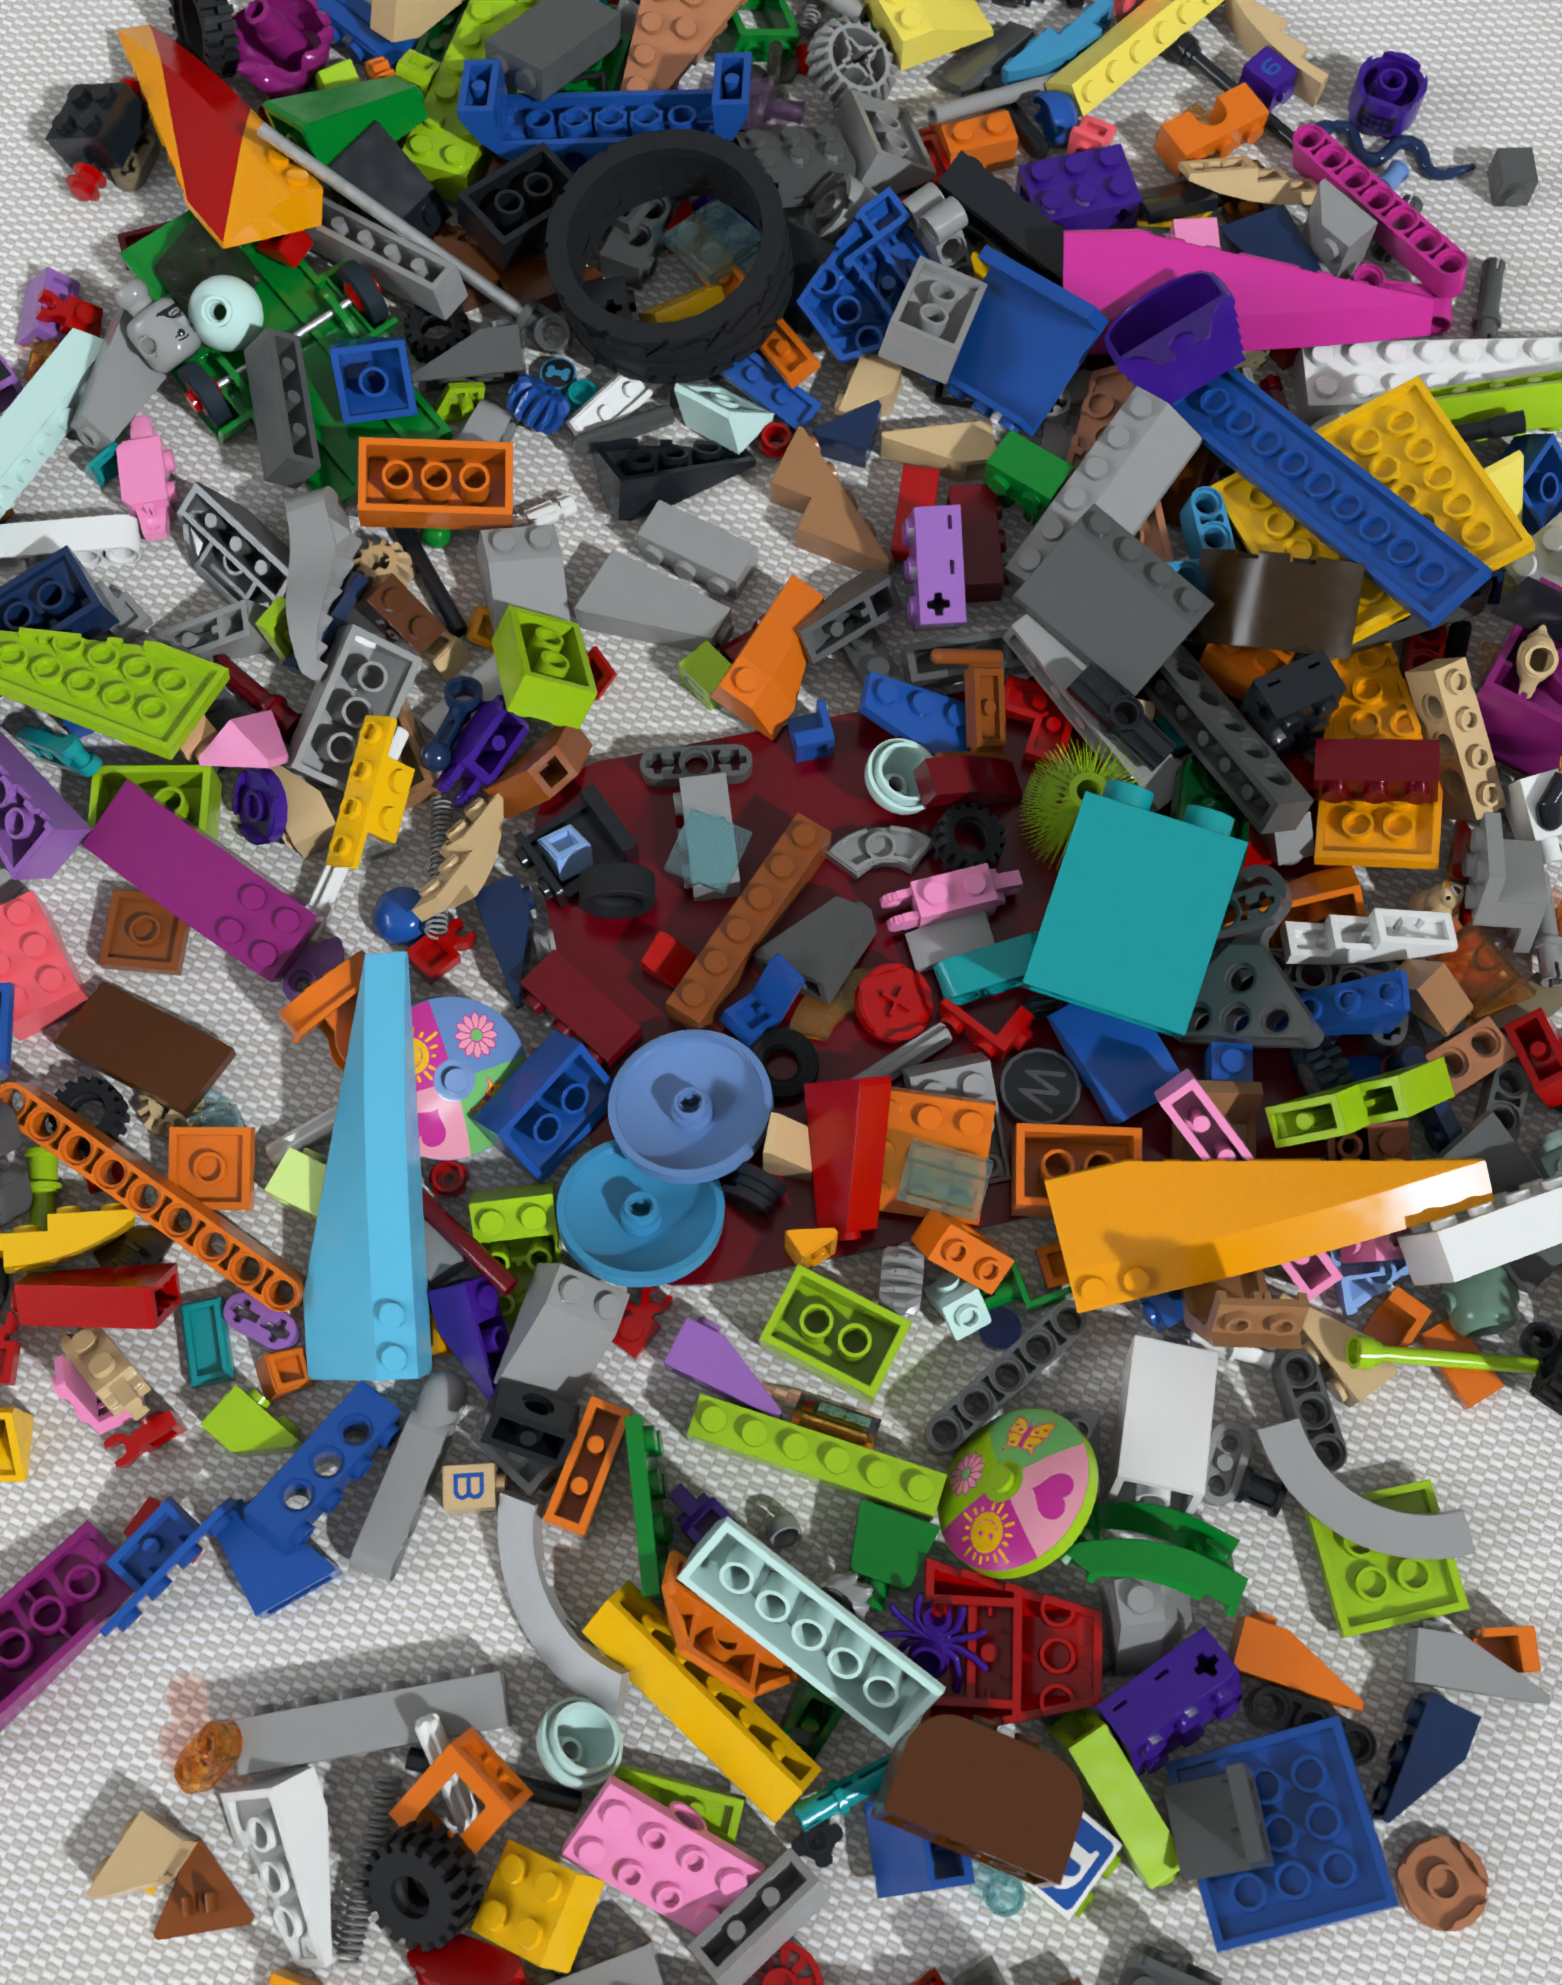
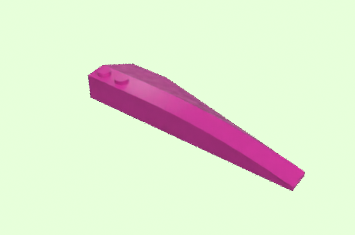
[1062,229,1435,354]

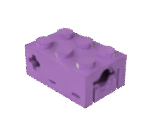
[901,504,967,631]

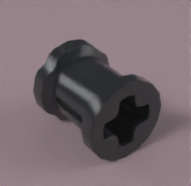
[1233,1466,1287,1518]

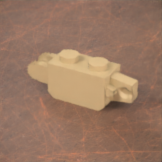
[56,1327,151,1421]

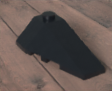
[591,438,756,521]

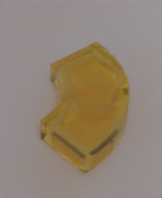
[789,968,874,1041]

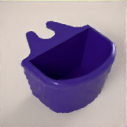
[1103,271,1246,405]

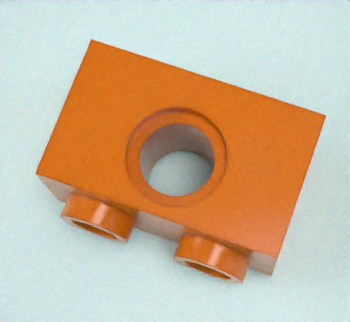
[910,1205,1015,1295]

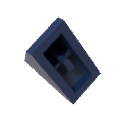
[813,400,882,468]

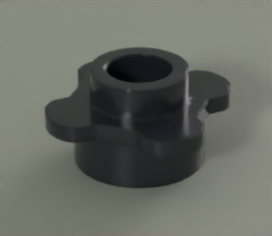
[791,1822,843,1868]

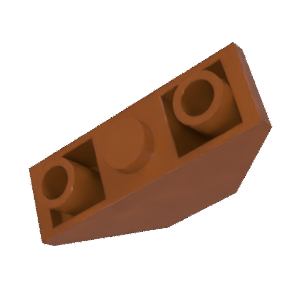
[482,726,593,819]

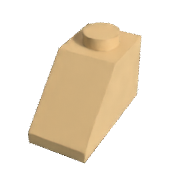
[763,1112,813,1181]

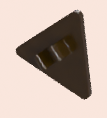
[93,1229,175,1268]

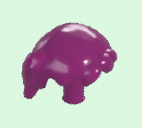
[231,0,335,99]

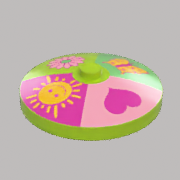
[938,1408,1098,1579]

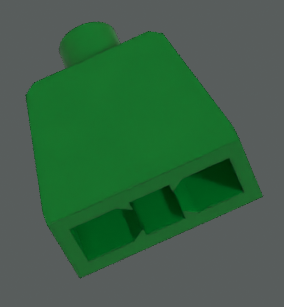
[849,1499,940,1612]

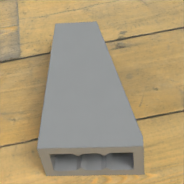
[70,308,171,453]
[574,549,734,652]

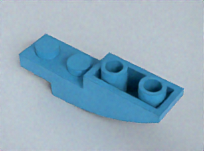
[1001,0,1115,86]

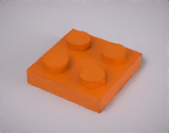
[168,1127,255,1210]

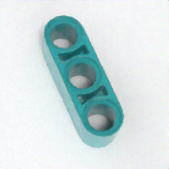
[933,932,1039,1006]

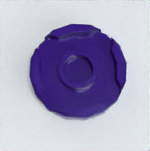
[232,767,288,845]

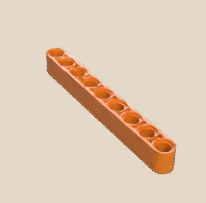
[0,1082,306,1312]

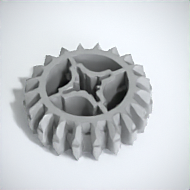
[805,15,898,109]

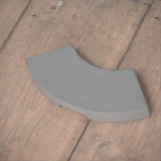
[825,825,932,880]

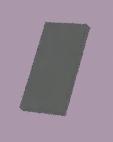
[1434,1111,1562,1293]

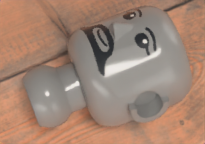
[114,278,201,373]

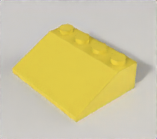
[861,0,994,71]

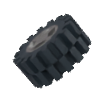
[1289,1035,1355,1096]

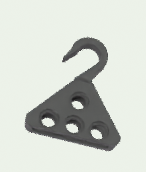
[1173,865,1324,1049]

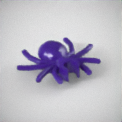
[878,1594,989,1693]

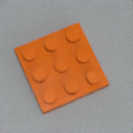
[879,1086,996,1225]

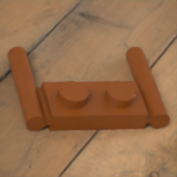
[930,648,1007,760]

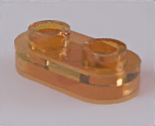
[174,1719,242,1794]

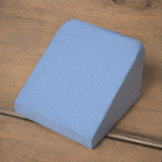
[537,824,594,881]

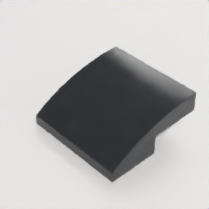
[1138,179,1218,225]

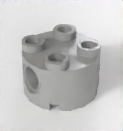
[803,171,878,245]

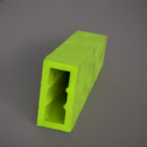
[1044,1708,1180,1890]

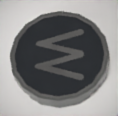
[998,1048,1081,1124]

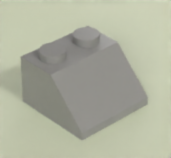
[1303,178,1378,279]

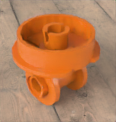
[278,950,366,1072]

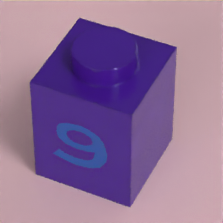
[1238,46,1298,111]

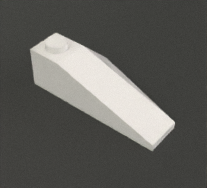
[220,1766,332,1969]

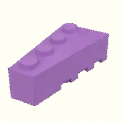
[0,732,92,880]

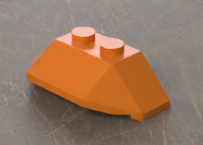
[661,1550,803,1700]

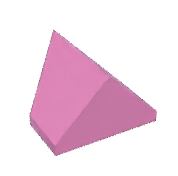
[199,710,289,768]

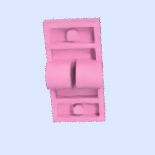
[561,1775,765,1935]

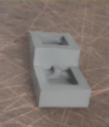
[905,911,996,974]

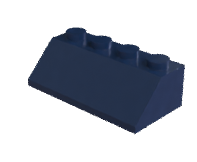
[0,545,120,697]

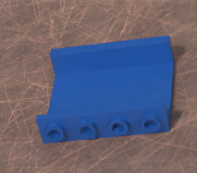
[919,245,1109,437]

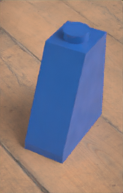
[217,1499,343,1619]

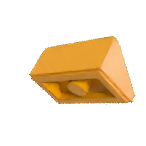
[785,1228,838,1270]

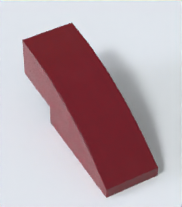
[913,756,1023,808]

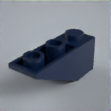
[1371,1692,1481,1823]

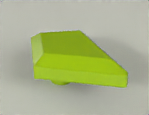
[433,382,486,425]

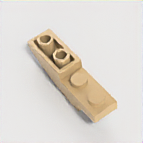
[412,793,504,922]

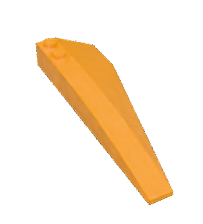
[1044,1158,1494,1313]

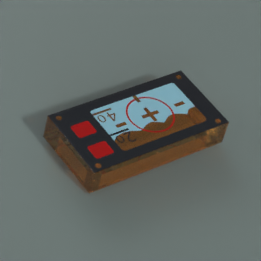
[790,1393,881,1449]

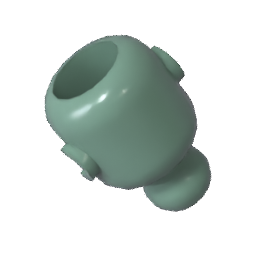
[1439,1265,1520,1338]

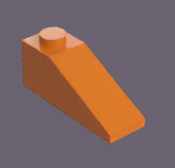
[1228,1611,1364,1712]

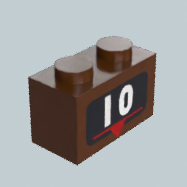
[355,573,446,656]

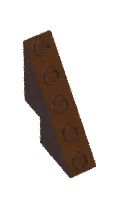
[433,236,603,324]

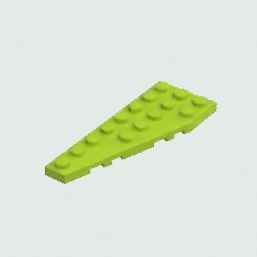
[0,627,230,760]

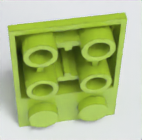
[469,1182,564,1322]

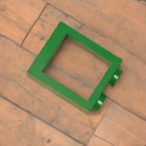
[718,0,802,62]

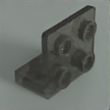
[154,217,263,318]

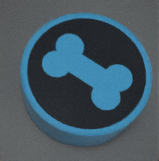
[540,357,577,395]

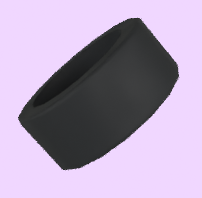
[579,862,655,919]

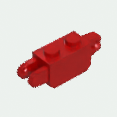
[405,1933,532,1985]

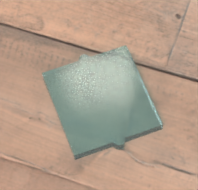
[664,808,752,895]

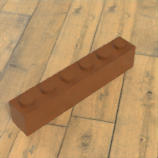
[666,812,832,1030]

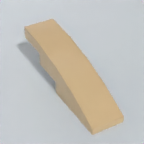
[1222,0,1329,107]
[1178,156,1318,205]

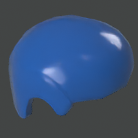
[1032,90,1078,147]
[372,887,437,947]

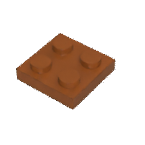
[98,889,190,976]

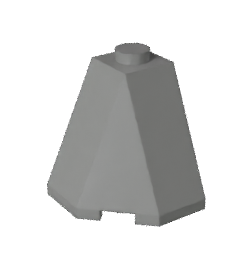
[1099,1578,1193,1676]

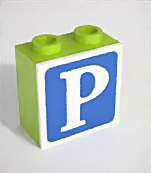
[1018,1811,1123,1921]

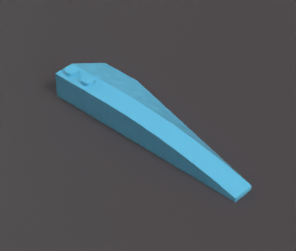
[303,951,433,1381]

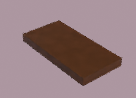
[53,982,236,1117]

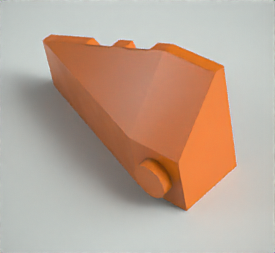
[710,574,824,741]
[1211,866,1366,957]

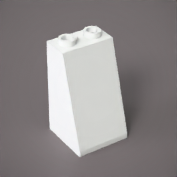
[1103,1335,1219,1516]

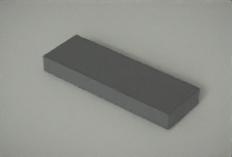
[937,21,1035,97]

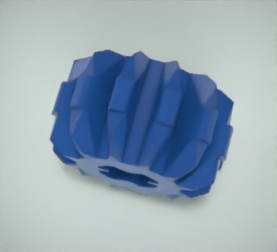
[505,374,571,435]

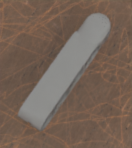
[349,1370,468,1582]

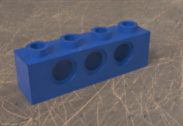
[243,1381,401,1556]

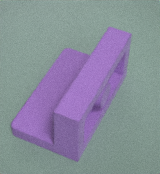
[16,266,80,347]

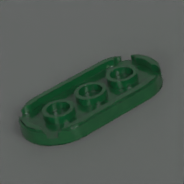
[1170,755,1250,869]

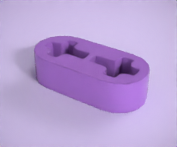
[223,1292,300,1352]

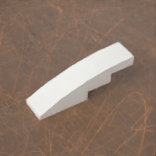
[1280,908,1458,965]

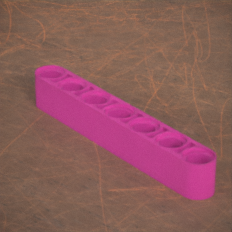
[1292,124,1468,299]

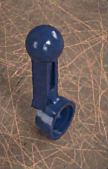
[419,676,483,772]

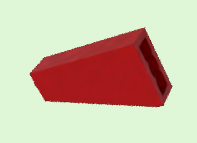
[804,1075,892,1241]
[11,1263,182,1329]

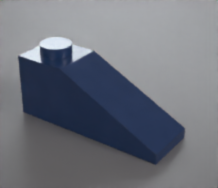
[474,875,537,1009]

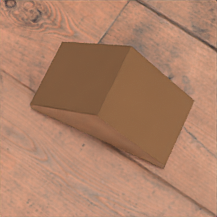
[1396,959,1474,1037]

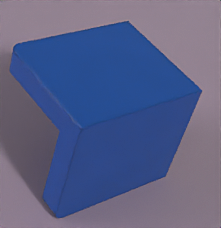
[787,699,835,763]

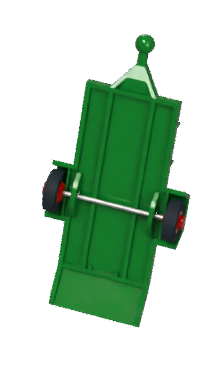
[119,210,453,549]

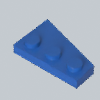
[858,671,969,757]

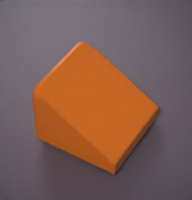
[255,1345,315,1402]

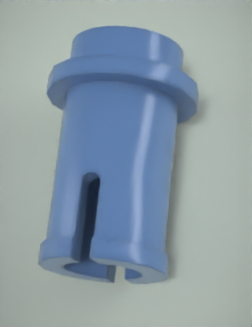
[1377,159,1410,191]

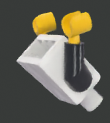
[1502,756,1562,865]

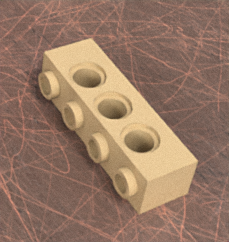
[1404,657,1507,820]

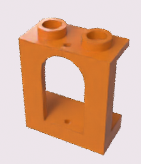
[388,1726,534,1863]

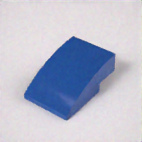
[1046,1003,1180,1124]

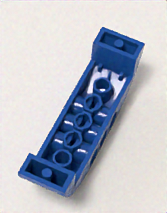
[457,52,753,174]

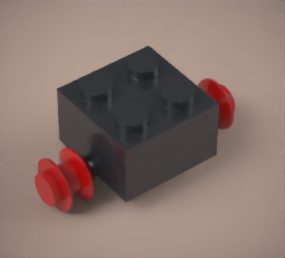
[45,77,150,202]

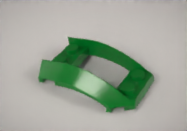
[1059,1502,1248,1618]

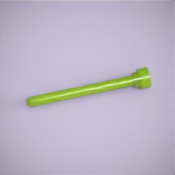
[1346,1334,1540,1374]

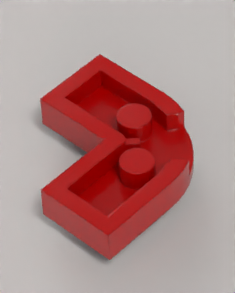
[1005,674,1073,769]

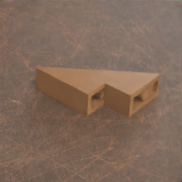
[770,426,895,575]

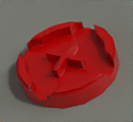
[854,962,935,1043]

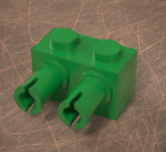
[983,429,1074,526]

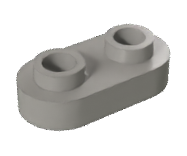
[1202,1421,1253,1507]

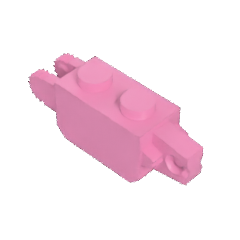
[116,414,180,542]
[879,863,1023,932]

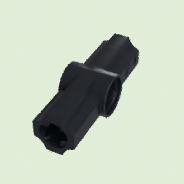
[1066,664,1178,772]

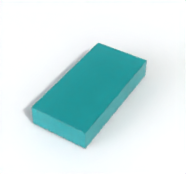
[180,1296,236,1389]

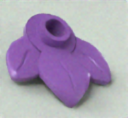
[282,937,344,1002]

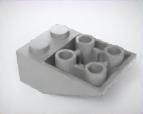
[902,1052,1011,1185]

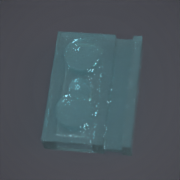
[896,1138,994,1222]

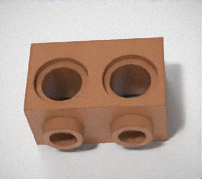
[1422,1015,1518,1102]

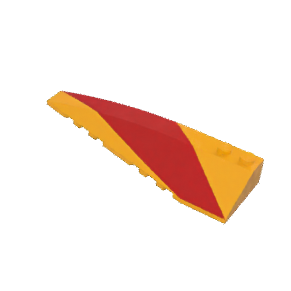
[118,24,323,249]

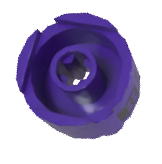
[1348,51,1428,140]

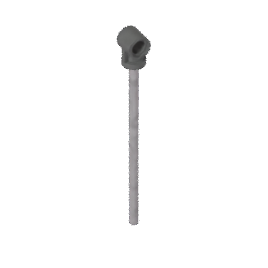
[257,122,573,355]

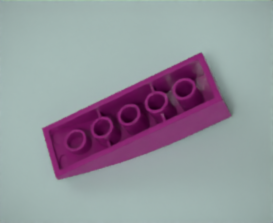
[82,779,326,982]
[0,1520,136,1732]

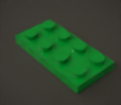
[624,1415,673,1601]

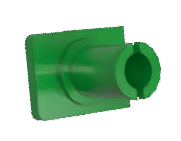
[978,1254,1073,1314]

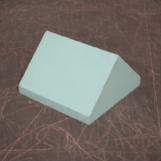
[674,383,775,454]

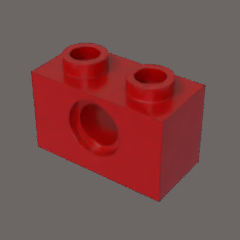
[1504,1007,1562,1110]

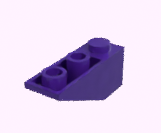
[427,1275,509,1402]

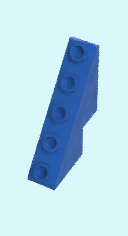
[1235,970,1411,1049]

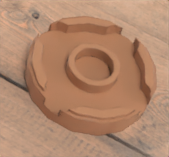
[1395,1835,1489,1931]

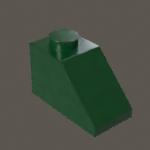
[779,1678,845,1761]

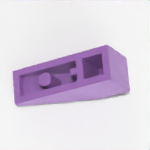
[664,1316,782,1419]

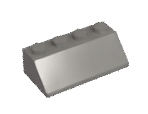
[281,624,422,794]

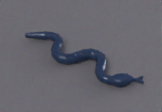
[1315,120,1476,181]

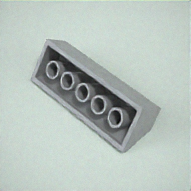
[1004,386,1203,590]

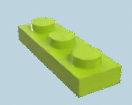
[613,1763,746,1846]

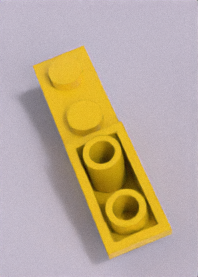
[0,1203,135,1274]

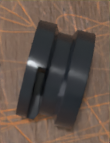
[721,1162,787,1219]

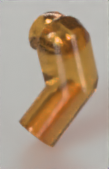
[23,338,60,381]

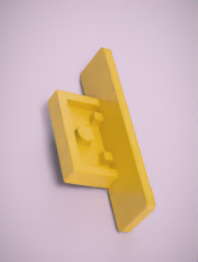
[326,715,415,870]

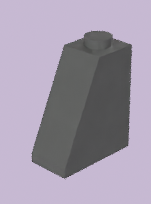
[754,896,877,1005]

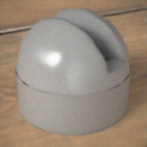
[765,1509,802,1549]

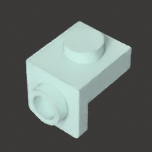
[923,1272,991,1341]

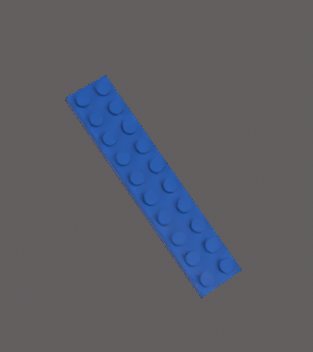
[1171,368,1491,630]

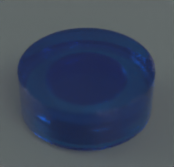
[978,1307,1021,1351]

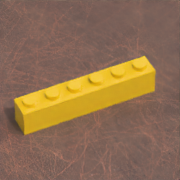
[582,1580,822,1824]

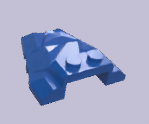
[795,186,932,364]

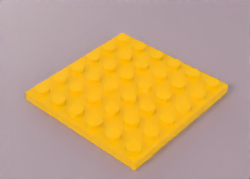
[1211,375,1535,645]

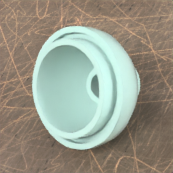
[188,275,264,352]
[864,738,934,815]
[536,1696,623,1789]

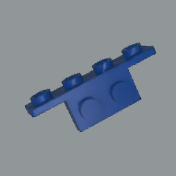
[99,1496,237,1637]

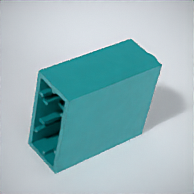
[1021,779,1248,1038]

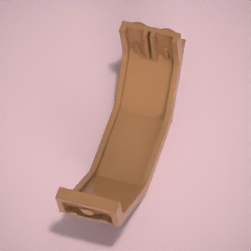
[1171,1080,1310,1349]

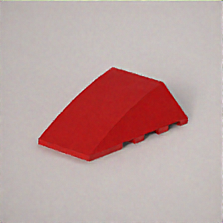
[920,1557,1102,1726]

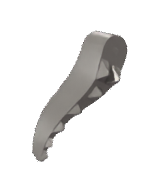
[285,486,362,683]

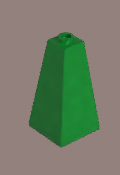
[262,75,429,190]

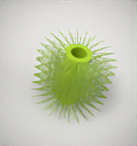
[1018,736,1146,870]

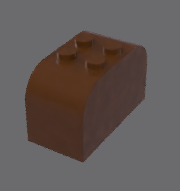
[870,1714,1084,1888]

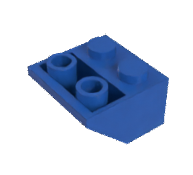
[863,1801,975,1899]

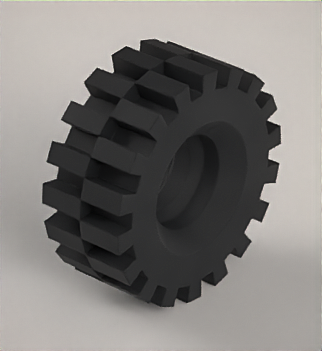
[362,1820,484,1952]

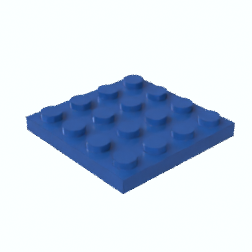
[1165,1716,1401,1954]

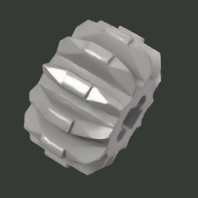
[878,1244,925,1316]

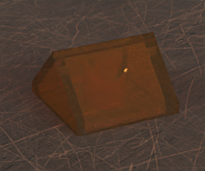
[1425,920,1537,1020]

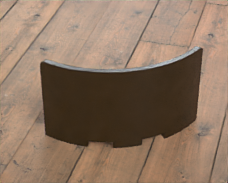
[1187,549,1365,659]

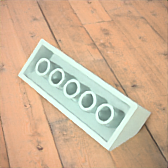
[677,1516,946,1747]

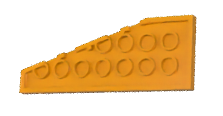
[1314,643,1443,870]

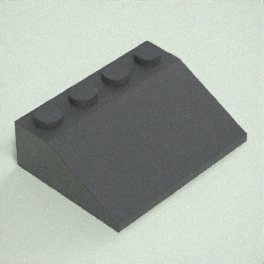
[1012,503,1214,697]

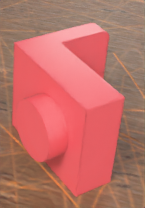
[1066,114,1117,155]

